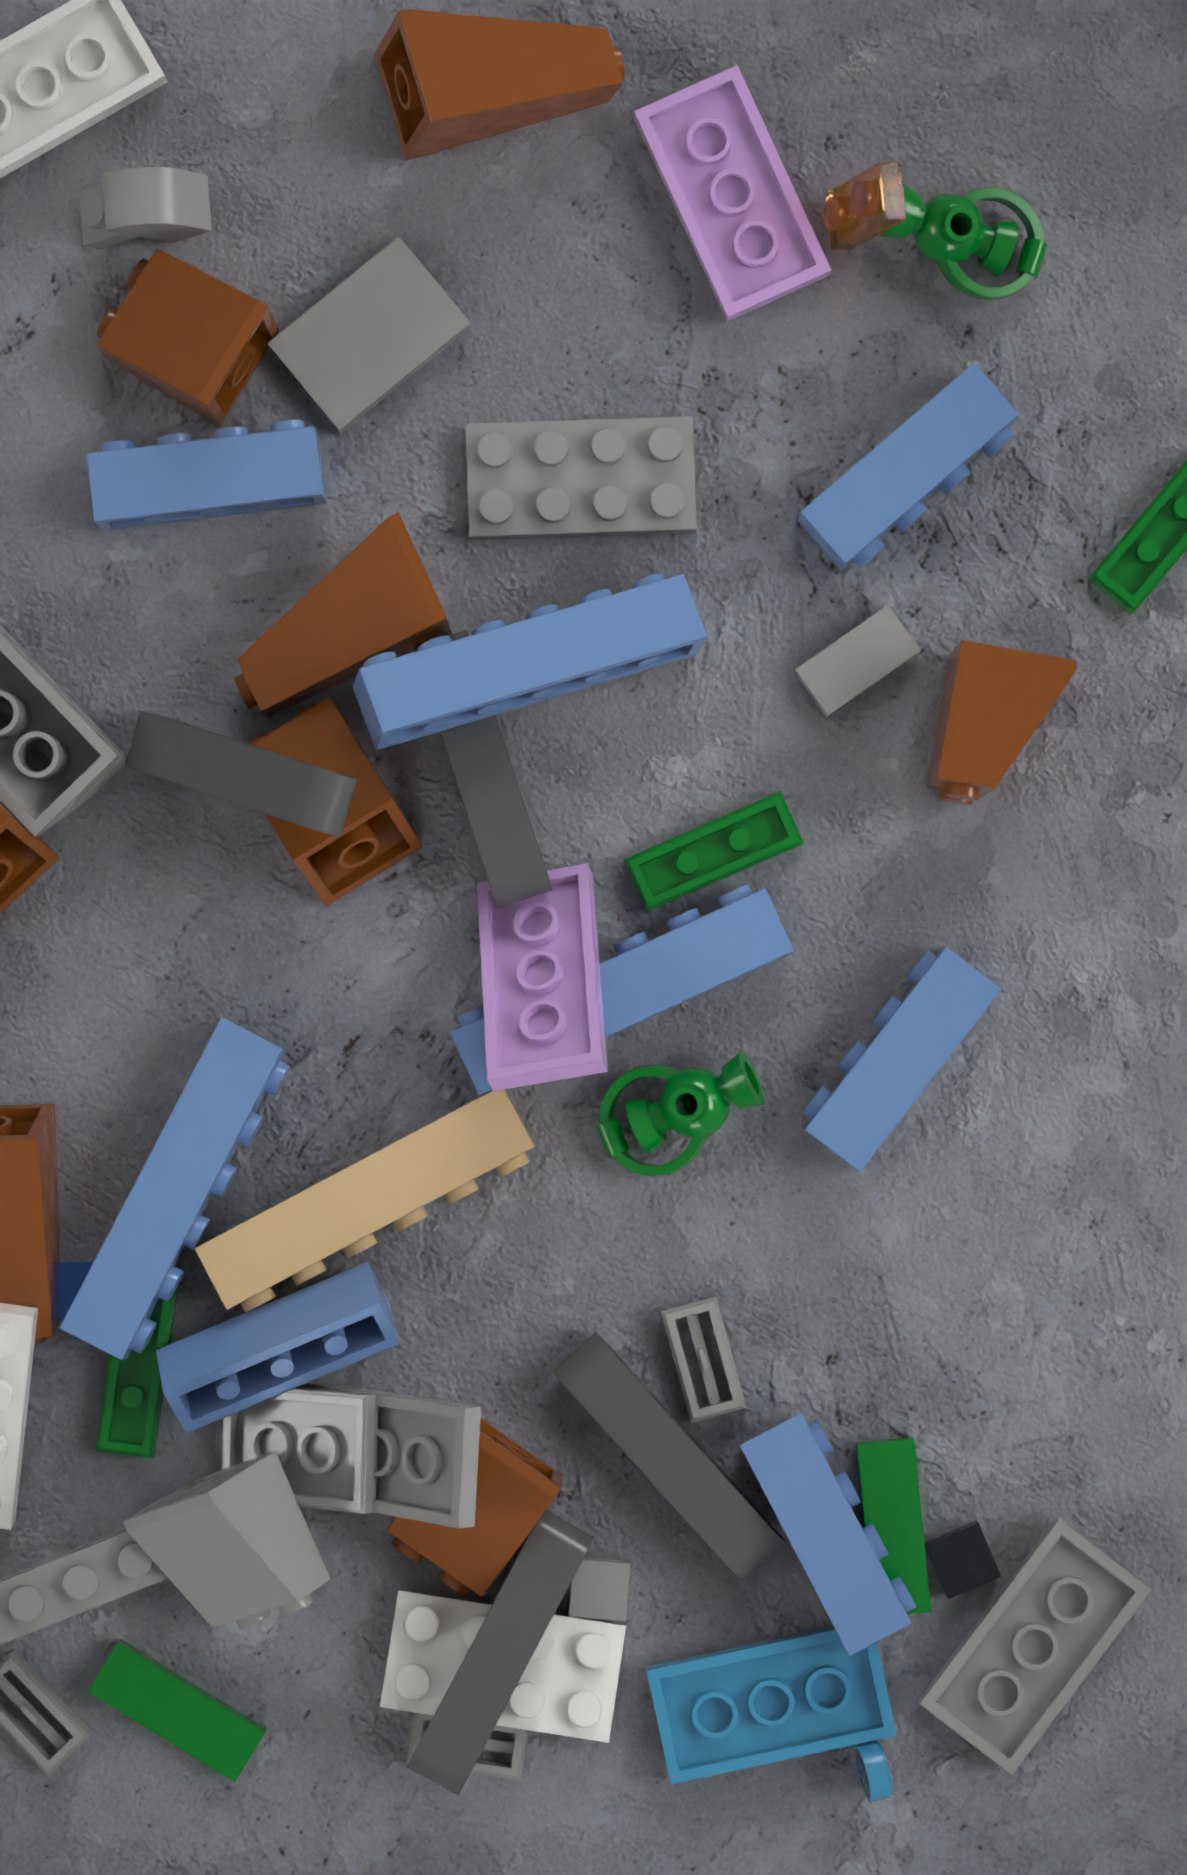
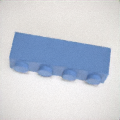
[797,363,1019,572]
[86,420,327,531]
[801,947,1001,1172]
[156,1261,400,1433]
[740,1413,916,1656]

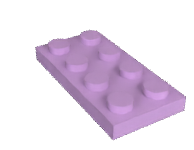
[634,65,832,322]
[477,863,608,1091]

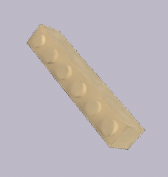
[194,1089,535,1313]

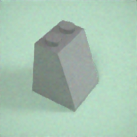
[123,1451,330,1629]

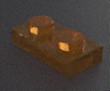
[824,162,906,250]

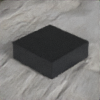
[925,1521,1001,1599]

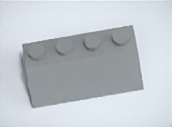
[0,625,127,837]

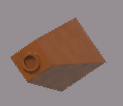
[374,9,625,160]
[234,512,452,717]
[0,1104,60,1344]

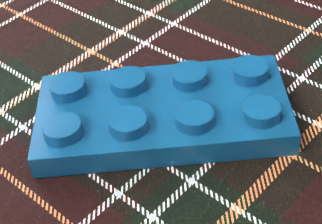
[646,1626,897,1785]

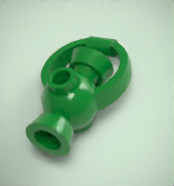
[879,181,1047,300]
[596,1052,765,1177]

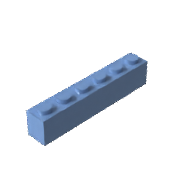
[353,574,707,751]
[450,884,794,1095]
[60,1017,290,1360]

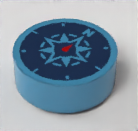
[854,1741,893,1803]

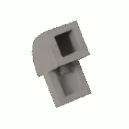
[79,167,212,249]

